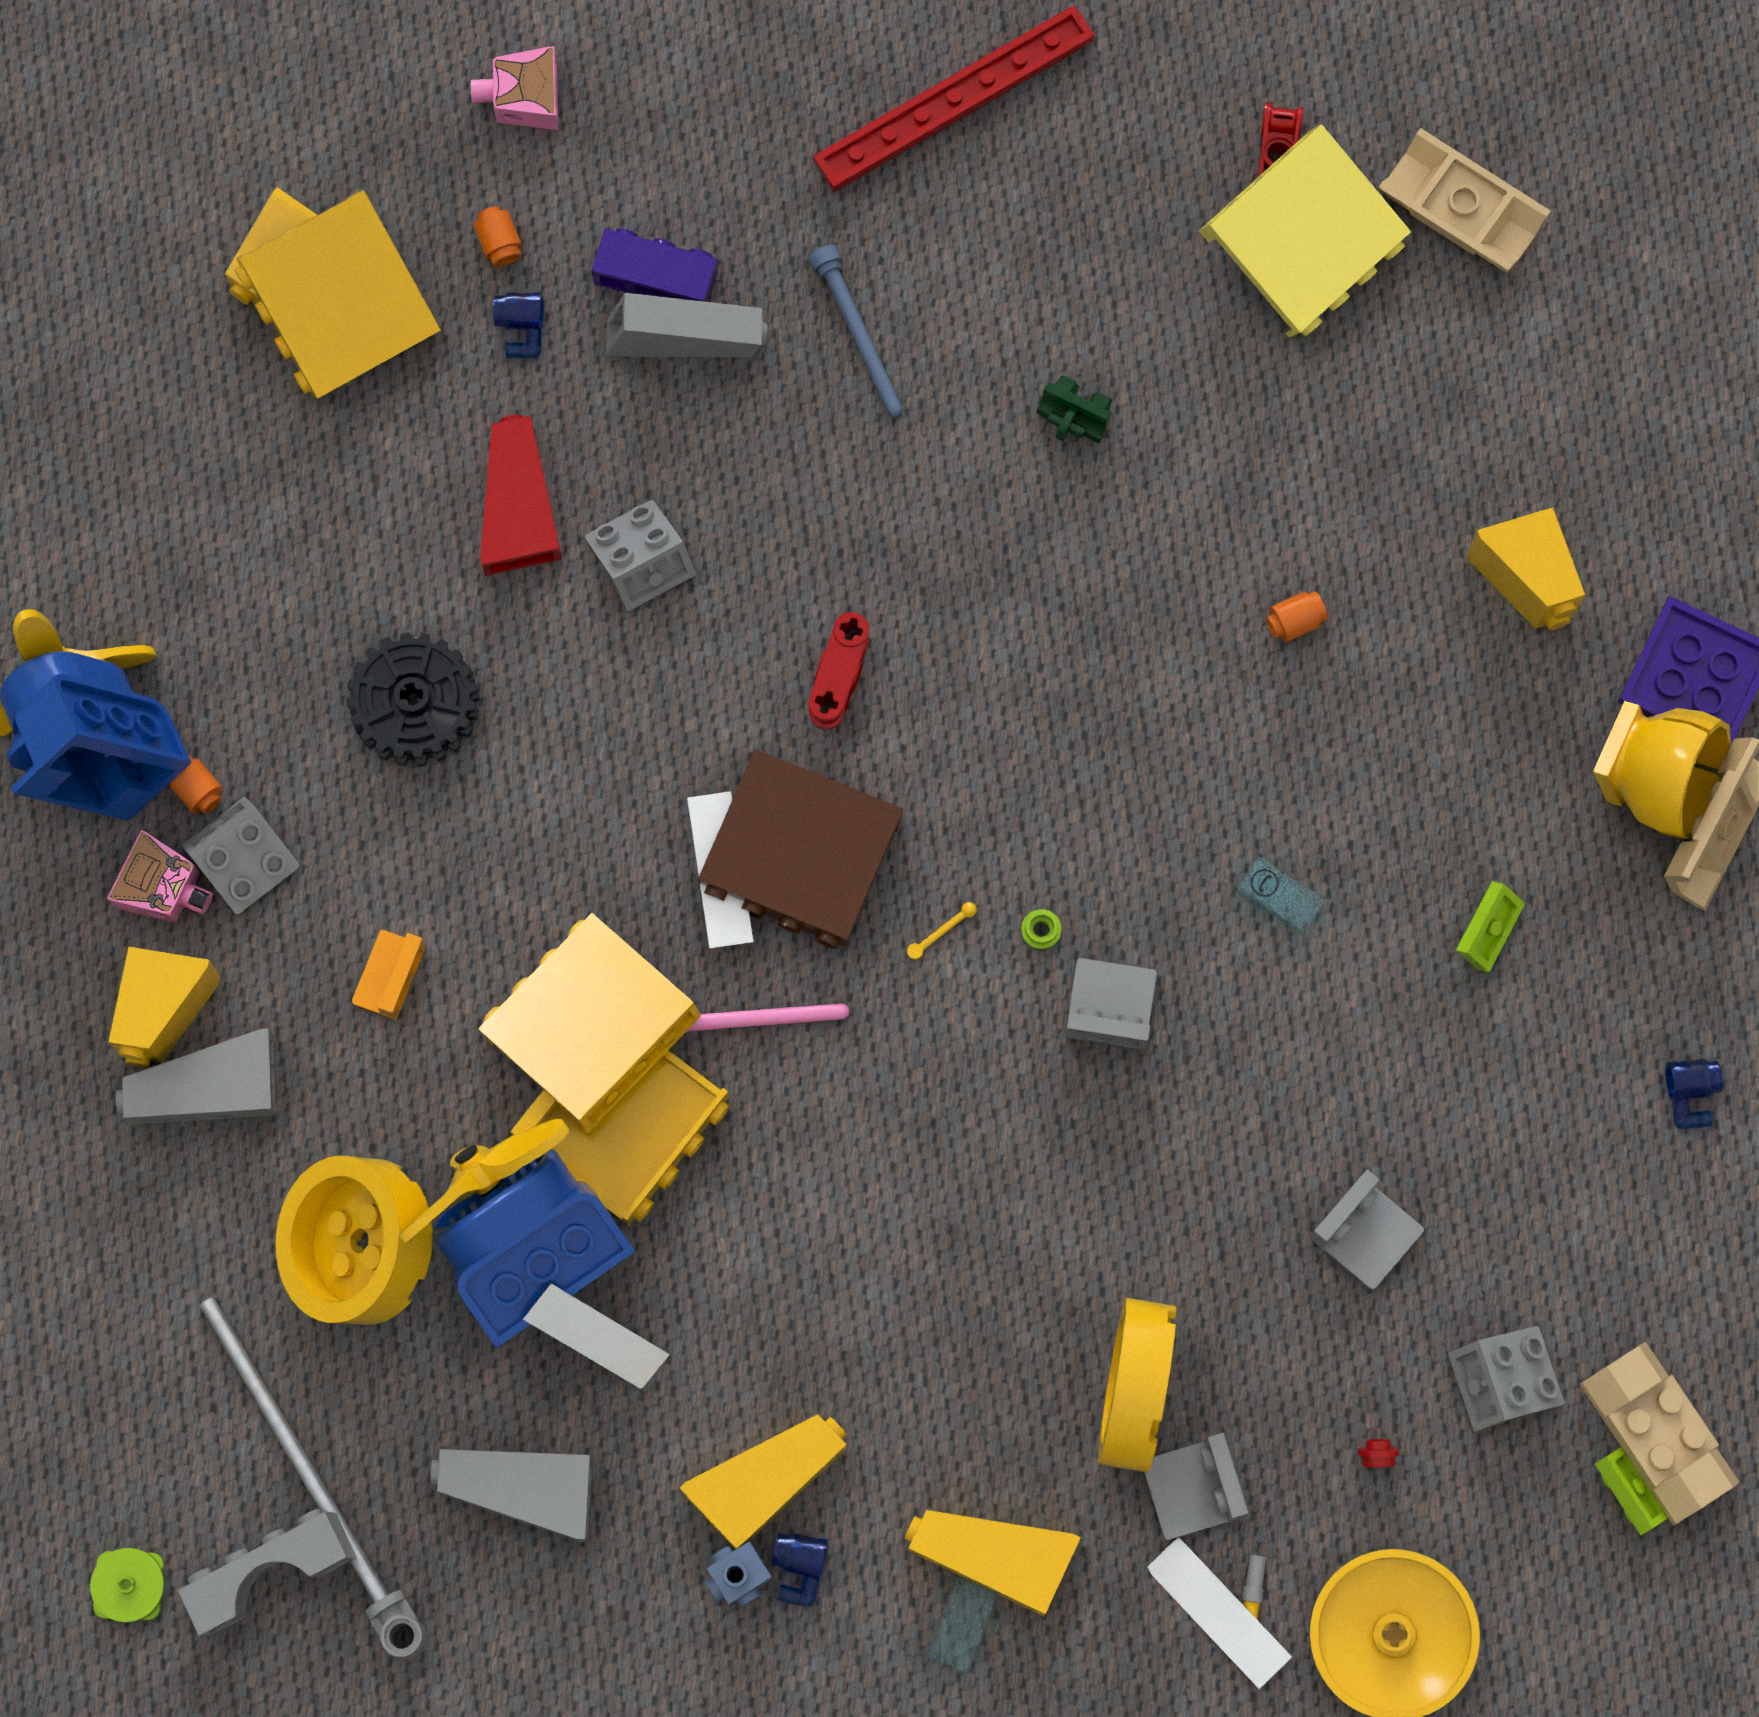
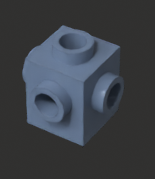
[705,1541,772,1608]

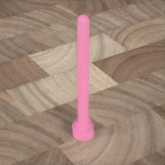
[688,1003,849,1031]

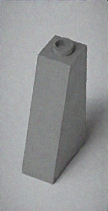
[606,293,767,357]
[116,1028,276,1125]
[431,1449,592,1542]

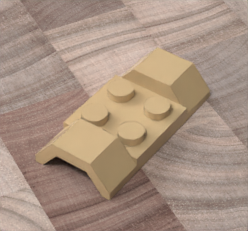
[1377,128,1551,274]
[1664,737,1759,911]
[1580,1342,1740,1526]

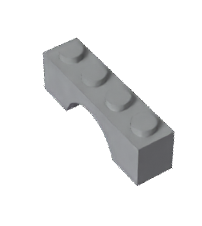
[178,1509,357,1636]

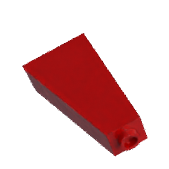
[480,415,562,576]

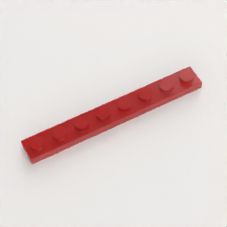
[813,5,1095,192]

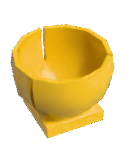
[1593,701,1731,840]

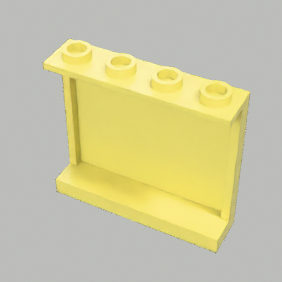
[1199,124,1411,337]

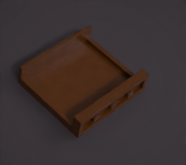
[698,749,903,949]

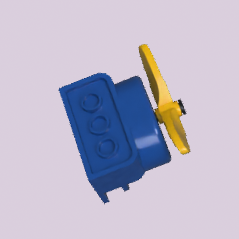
[0,609,192,821]
[399,1119,635,1348]

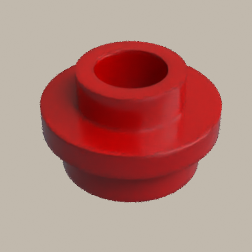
[1358,1439,1400,1468]

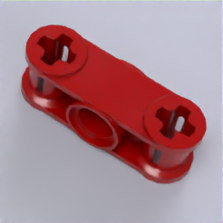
[1255,102,1304,179]
[809,612,869,730]

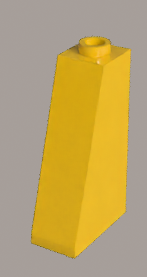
[680,1414,847,1550]
[904,1510,1081,1617]

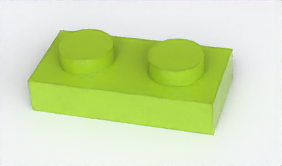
[1456,881,1525,973]
[1595,1447,1668,1535]

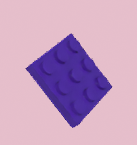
[1618,596,1759,745]

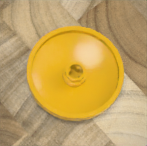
[1310,1549,1480,1717]

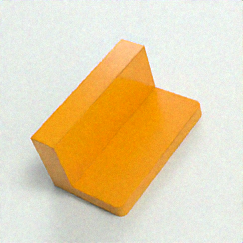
[352,930,426,1020]

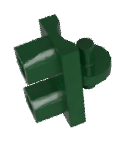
[1036,376,1112,443]

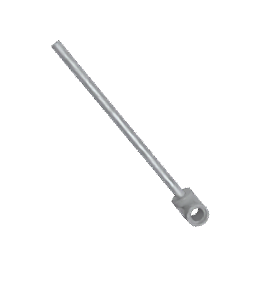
[200,1297,428,1659]

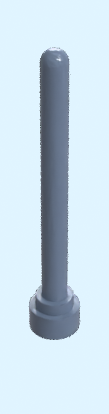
[808,244,903,417]

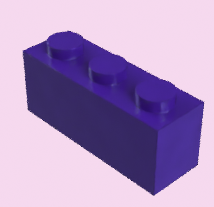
[591,228,718,302]

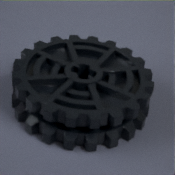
[346,633,480,767]

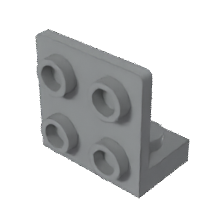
[585,500,697,612]
[181,797,299,914]
[1065,958,1157,1050]
[1310,1170,1424,1290]
[1448,1326,1564,1432]
[1144,1433,1249,1540]

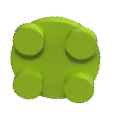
[90,1548,165,1623]

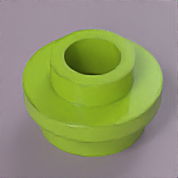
[1021,909,1062,950]

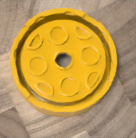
[276,1156,433,1325]
[1097,1297,1176,1473]

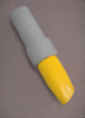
[1241,1555,1266,1620]

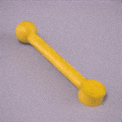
[907,902,977,960]

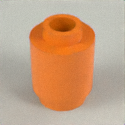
[473,206,522,268]
[1266,591,1328,643]
[168,754,223,814]

